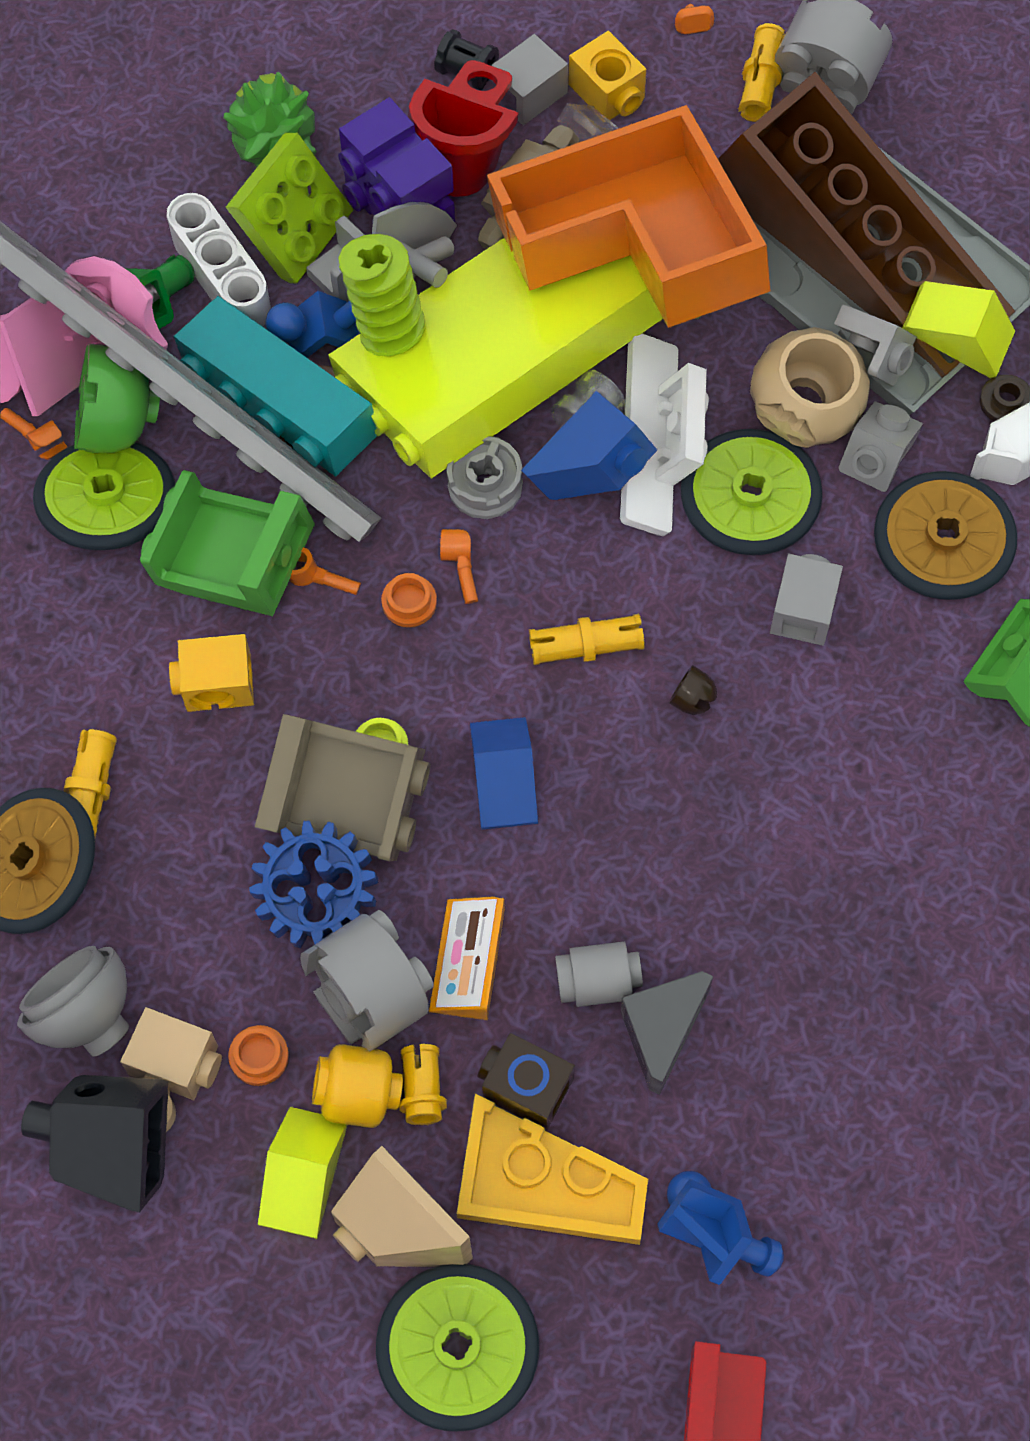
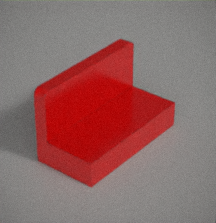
[684,1341,767,1441]

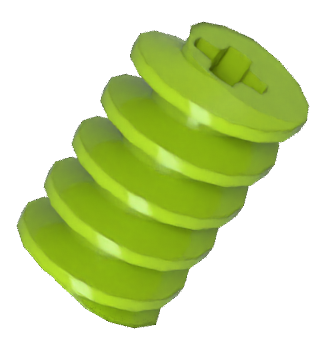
[338,234,425,356]

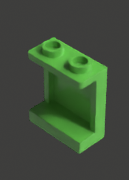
[140,470,315,616]

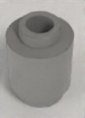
[555,941,643,1007]

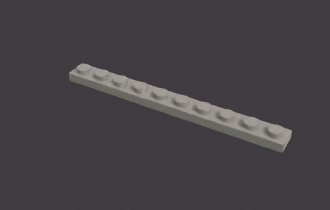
[0,221,381,542]

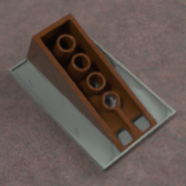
[718,72,1030,415]

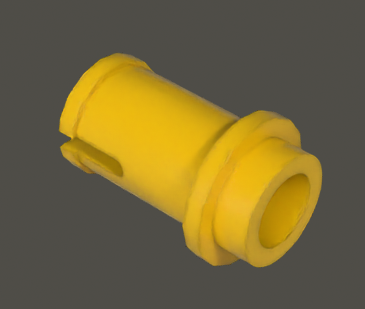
[399,1044,447,1125]

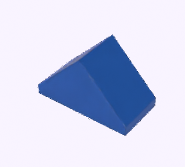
[470,717,538,830]

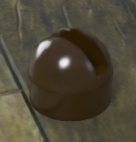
[669,665,717,715]

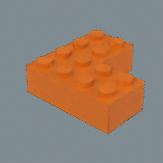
[487,105,770,328]

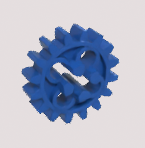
[249,821,379,948]

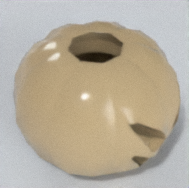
[750,327,870,448]

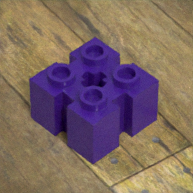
[338,97,455,223]

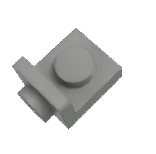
[834,304,916,386]

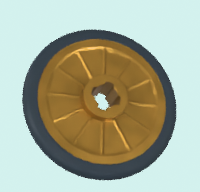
[874,471,1017,600]
[0,788,95,934]

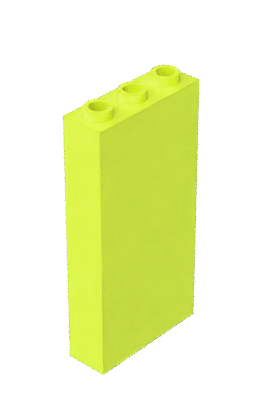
[328,238,663,479]

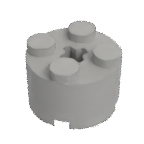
[775,0,892,114]
[300,910,434,1052]

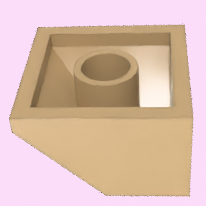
[331,1146,473,1267]

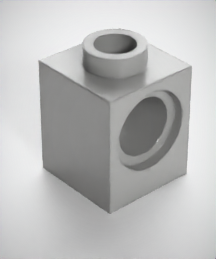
[770,554,843,646]

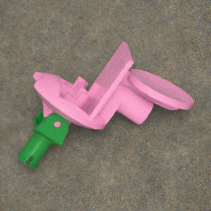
[0,255,195,416]

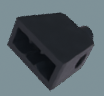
[21,1075,169,1213]

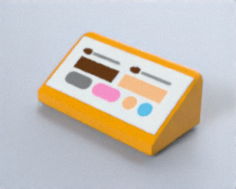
[429,897,505,1020]

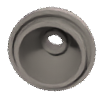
[17,946,129,1057]

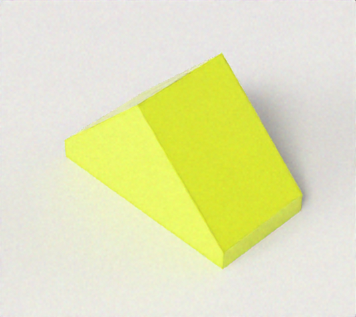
[902,281,1015,379]
[258,1107,347,1239]

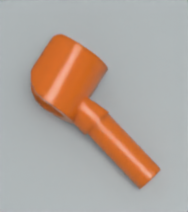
[0,408,68,460]
[440,529,478,604]
[289,547,361,595]

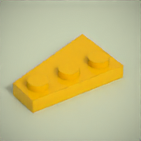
[457,1094,648,1245]

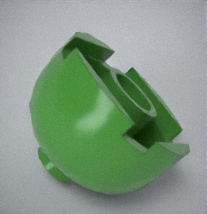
[74,343,160,453]

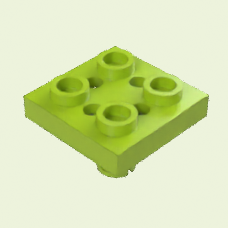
[226,133,353,284]

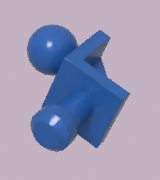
[266,291,360,358]
[657,1171,784,1285]

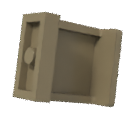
[255,714,431,861]

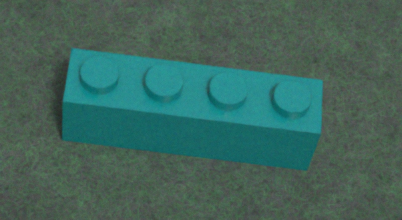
[173,296,377,477]

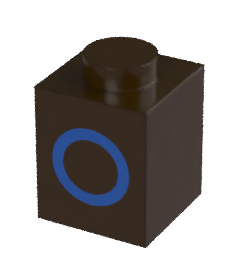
[478,1033,575,1131]

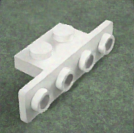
[620,333,709,536]

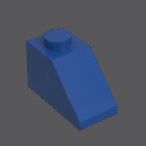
[521,391,657,500]

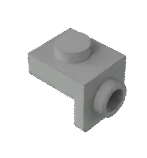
[839,401,923,492]

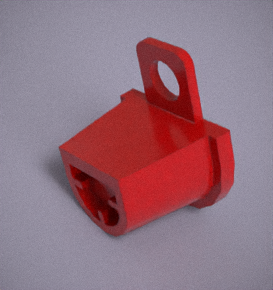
[408,60,519,197]

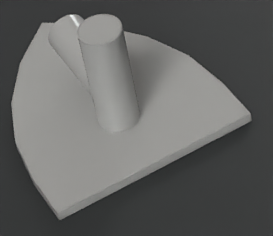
[372,202,457,288]

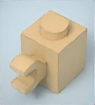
[120,1007,222,1132]

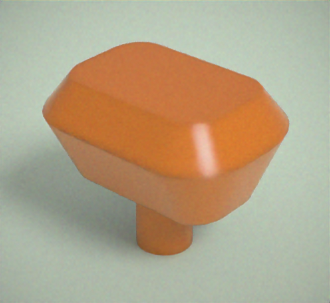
[675,4,714,34]

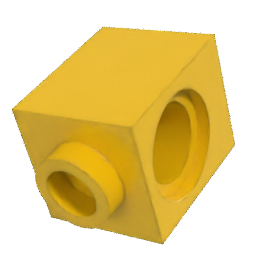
[568,30,647,123]
[169,634,254,712]

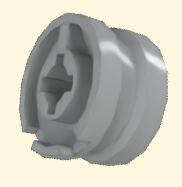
[446,436,523,519]

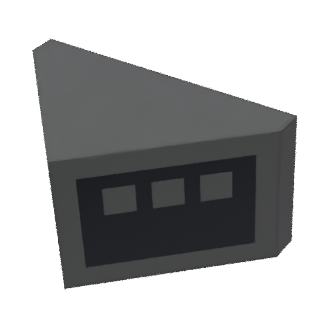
[621,971,713,1095]

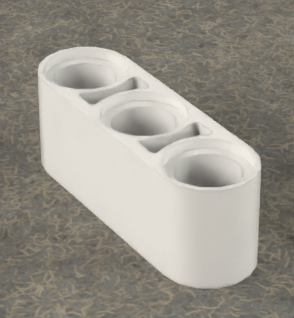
[167,193,271,327]

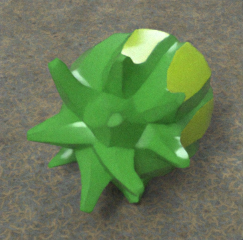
[224,72,317,168]

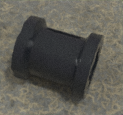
[434,29,499,90]

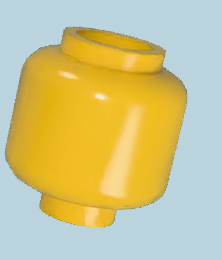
[312,1044,403,1128]

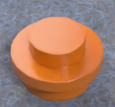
[381,573,437,627]
[228,1025,289,1086]

